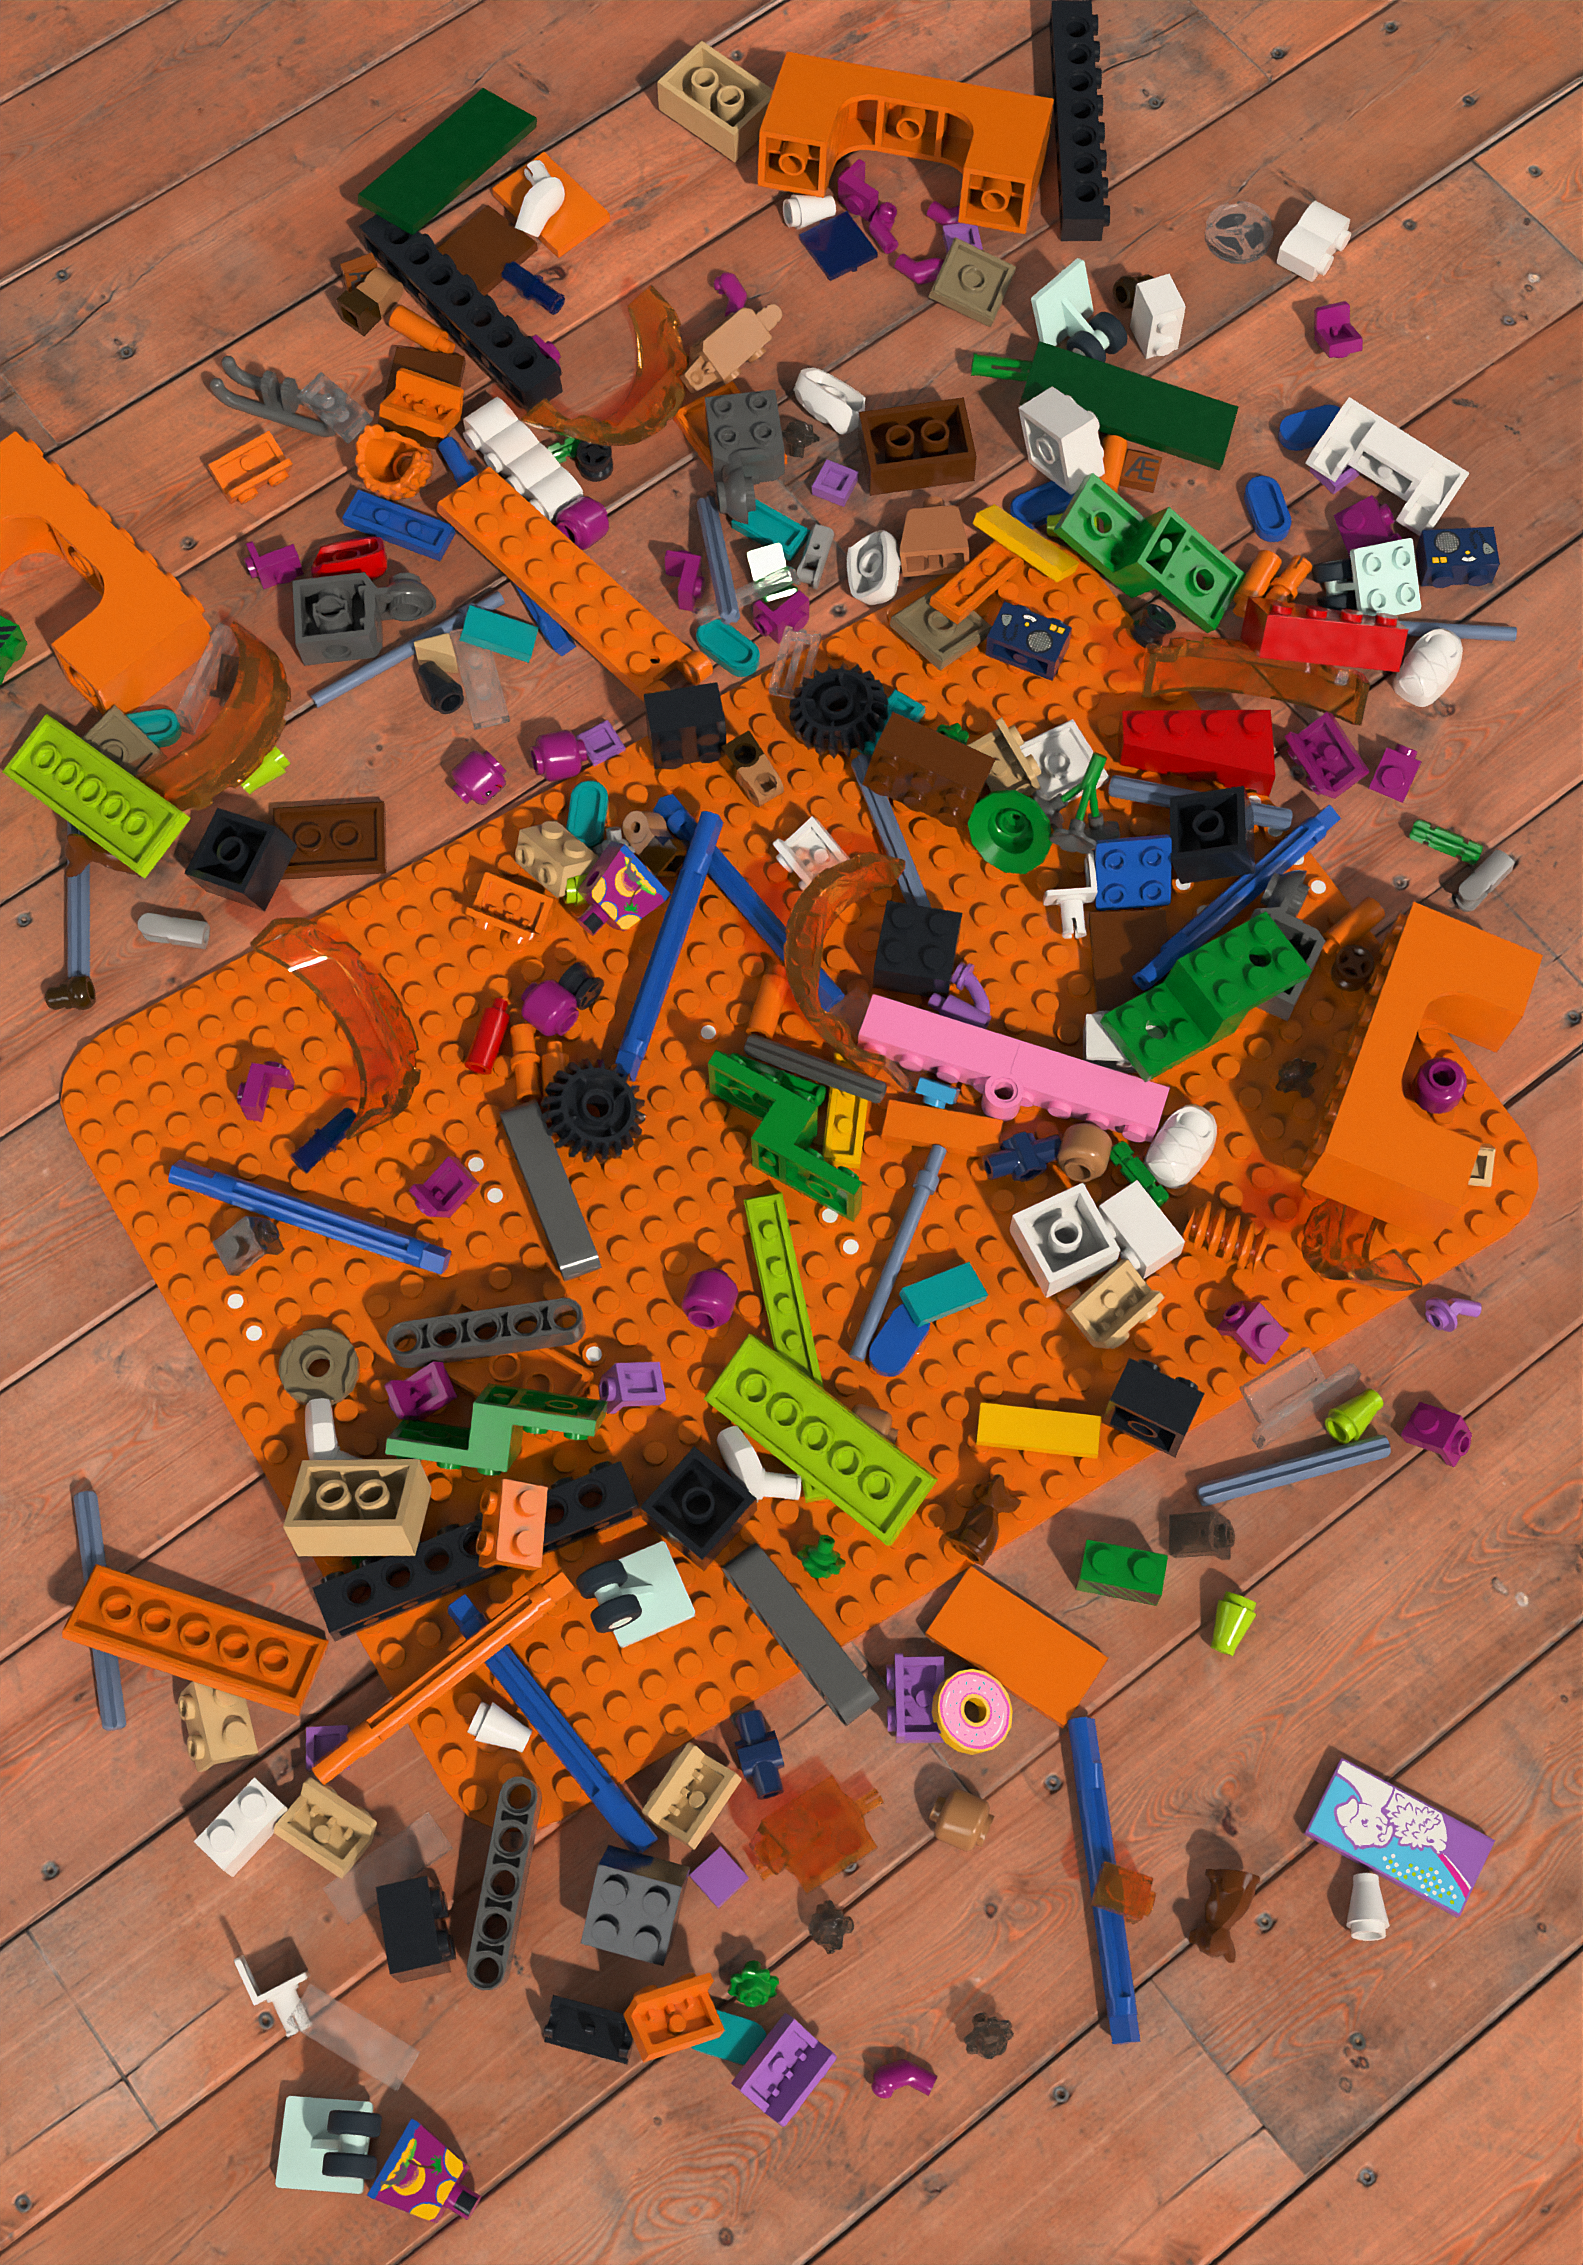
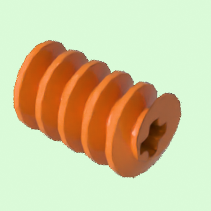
[1182,1201,1270,1275]

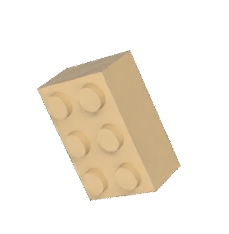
[657,41,773,162]
[283,1459,432,1556]

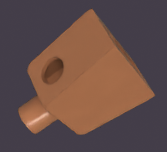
[900,496,970,577]

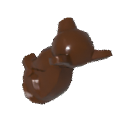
[65,833,142,878]
[944,1474,1021,1566]
[1189,1869,1260,1963]

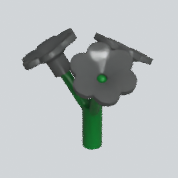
[1032,752,1120,854]

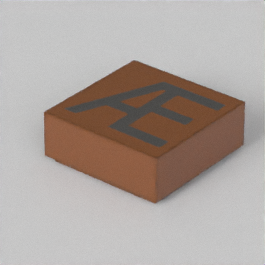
[340,253,378,293]
[1119,450,1162,493]

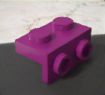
[1333,495,1402,557]
[1284,712,1370,799]

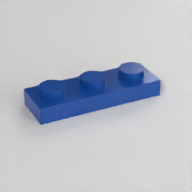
[342,490,456,562]

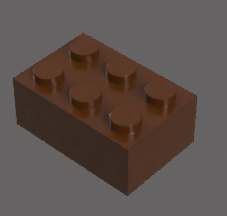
[858,397,977,496]
[862,712,996,831]

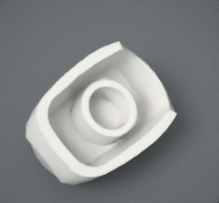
[793,368,866,435]
[847,530,901,606]
[1392,628,1463,707]
[1143,1104,1217,1189]

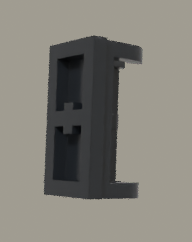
[543,1995,634,2065]

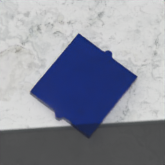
[799,211,878,281]

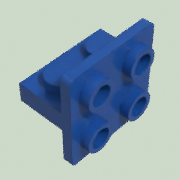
[1092,834,1172,911]

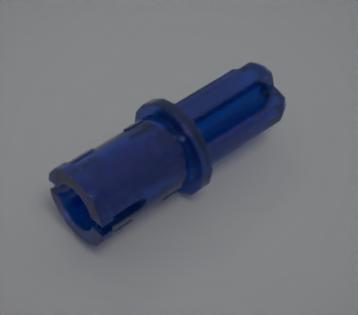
[502,261,565,315]
[289,1108,361,1174]

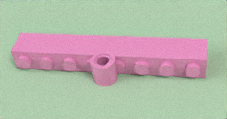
[857,994,1170,1143]

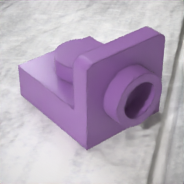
[599,1362,666,1414]

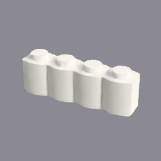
[463,397,583,525]

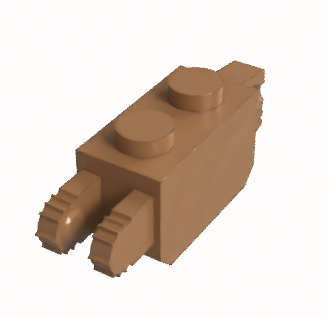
[679,303,783,393]

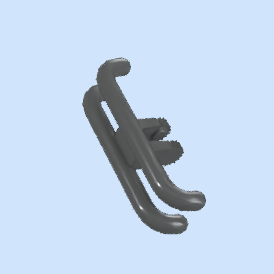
[210,356,351,437]

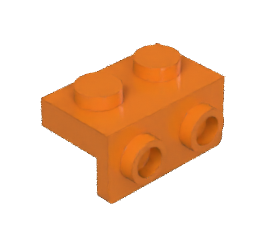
[379,368,464,439]
[207,431,293,505]
[464,872,558,946]
[476,1479,548,1571]
[623,1973,725,2063]

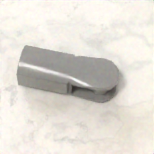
[795,524,834,589]
[1455,849,1515,912]
[137,913,210,949]

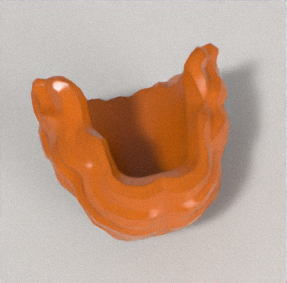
[355,424,434,501]

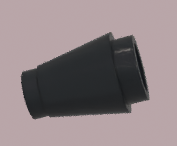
[417,661,464,714]

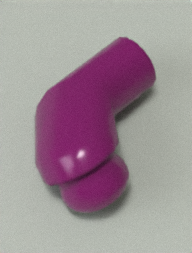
[927,201,960,226]
[869,202,899,254]
[894,253,944,285]
[714,272,747,317]
[871,2059,938,2099]

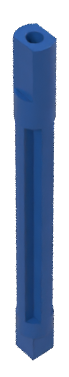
[438,436,576,656]
[653,794,845,1013]
[1132,804,1341,991]
[615,811,723,1082]
[168,1159,451,1275]
[448,1594,658,1854]
[1068,1717,1141,2045]

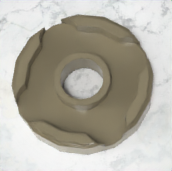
[279,1328,360,1406]

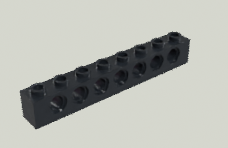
[1049,0,1110,241]
[358,214,563,415]
[312,1461,641,1642]

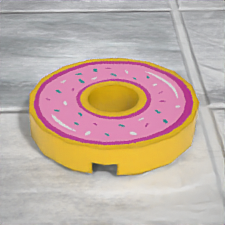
[931,1669,1013,1755]

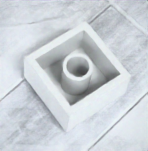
[1018,386,1105,495]
[1010,1183,1120,1298]

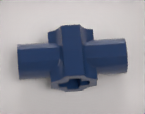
[982,1132,1061,1182]
[734,1710,785,1800]

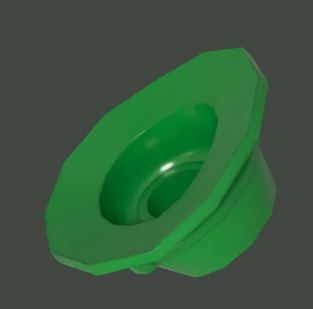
[968,790,1052,874]

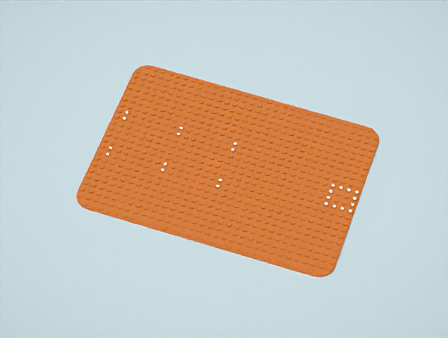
[60,539,1539,1832]

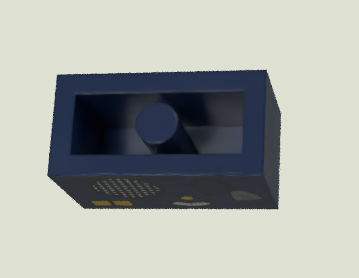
[1415,527,1500,588]
[985,602,1072,681]

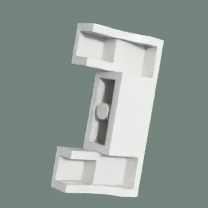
[1305,397,1469,536]

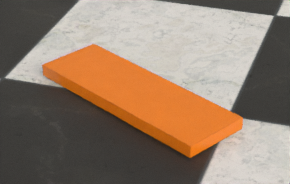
[62,1564,329,1716]

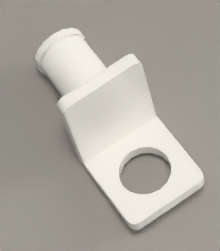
[1043,851,1097,939]
[234,1955,313,2038]

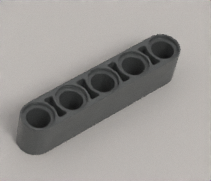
[499,1099,602,1282]
[386,1298,586,1368]
[721,1542,880,1726]
[467,1777,542,1990]

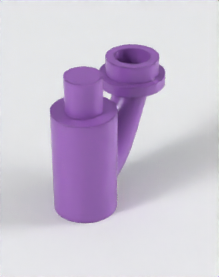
[928,962,991,1029]

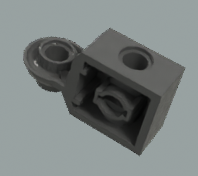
[705,389,785,524]
[292,572,436,666]
[1249,870,1326,1021]

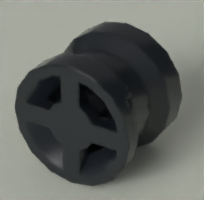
[577,436,613,482]
[1130,604,1176,651]
[558,962,604,1010]

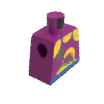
[577,841,671,936]
[367,2118,481,2223]

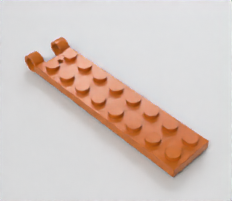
[437,466,713,702]

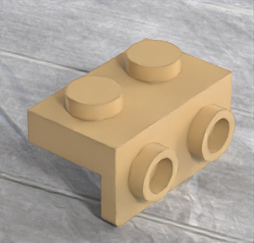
[967,717,1042,796]
[515,821,599,898]
[1065,1259,1165,1349]
[178,1681,258,1772]
[642,1742,742,1850]
[273,1777,377,1879]

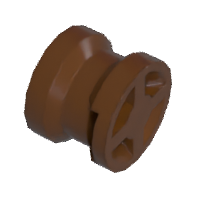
[1331,944,1374,992]

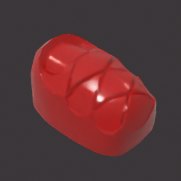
[311,537,387,581]

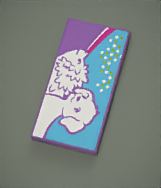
[1304,1758,1495,1918]

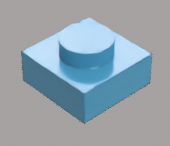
[915,1077,961,1109]

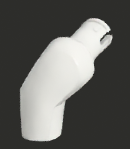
[515,160,565,237]
[305,1398,362,1460]
[717,1426,801,1502]

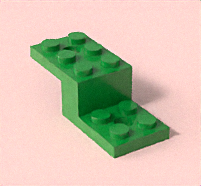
[1053,473,1246,633]
[1100,911,1312,1083]
[708,1051,862,1222]
[385,1383,608,1476]

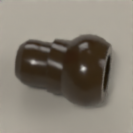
[1113,274,1154,309]
[45,975,96,1010]

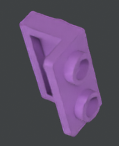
[886,1653,945,1743]
[731,2012,837,2127]

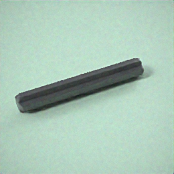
[744,1034,887,1103]

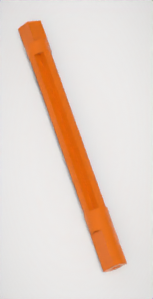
[311,1568,575,1785]

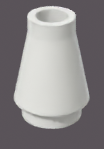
[783,194,836,230]
[467,1701,533,1753]
[1346,1873,1390,1941]

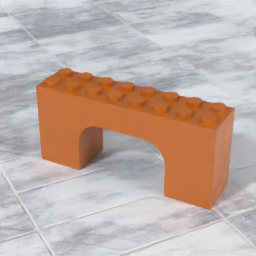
[758,52,1054,234]
[0,431,214,716]
[1300,902,1543,1242]

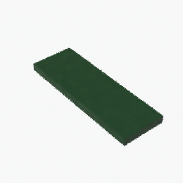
[358,88,537,235]
[1019,341,1239,471]

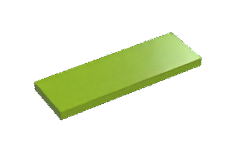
[2,714,191,879]
[704,1334,938,1546]

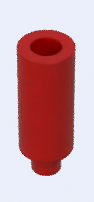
[464,998,510,1075]

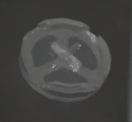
[1205,201,1273,264]

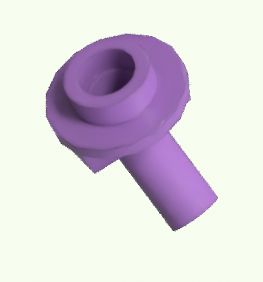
[1425,1297,1482,1332]

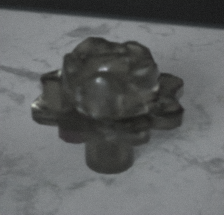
[782,421,820,458]
[1275,1058,1318,1098]
[808,1900,854,1954]
[964,2012,1014,2059]

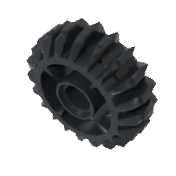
[789,662,889,759]
[540,1058,646,1163]

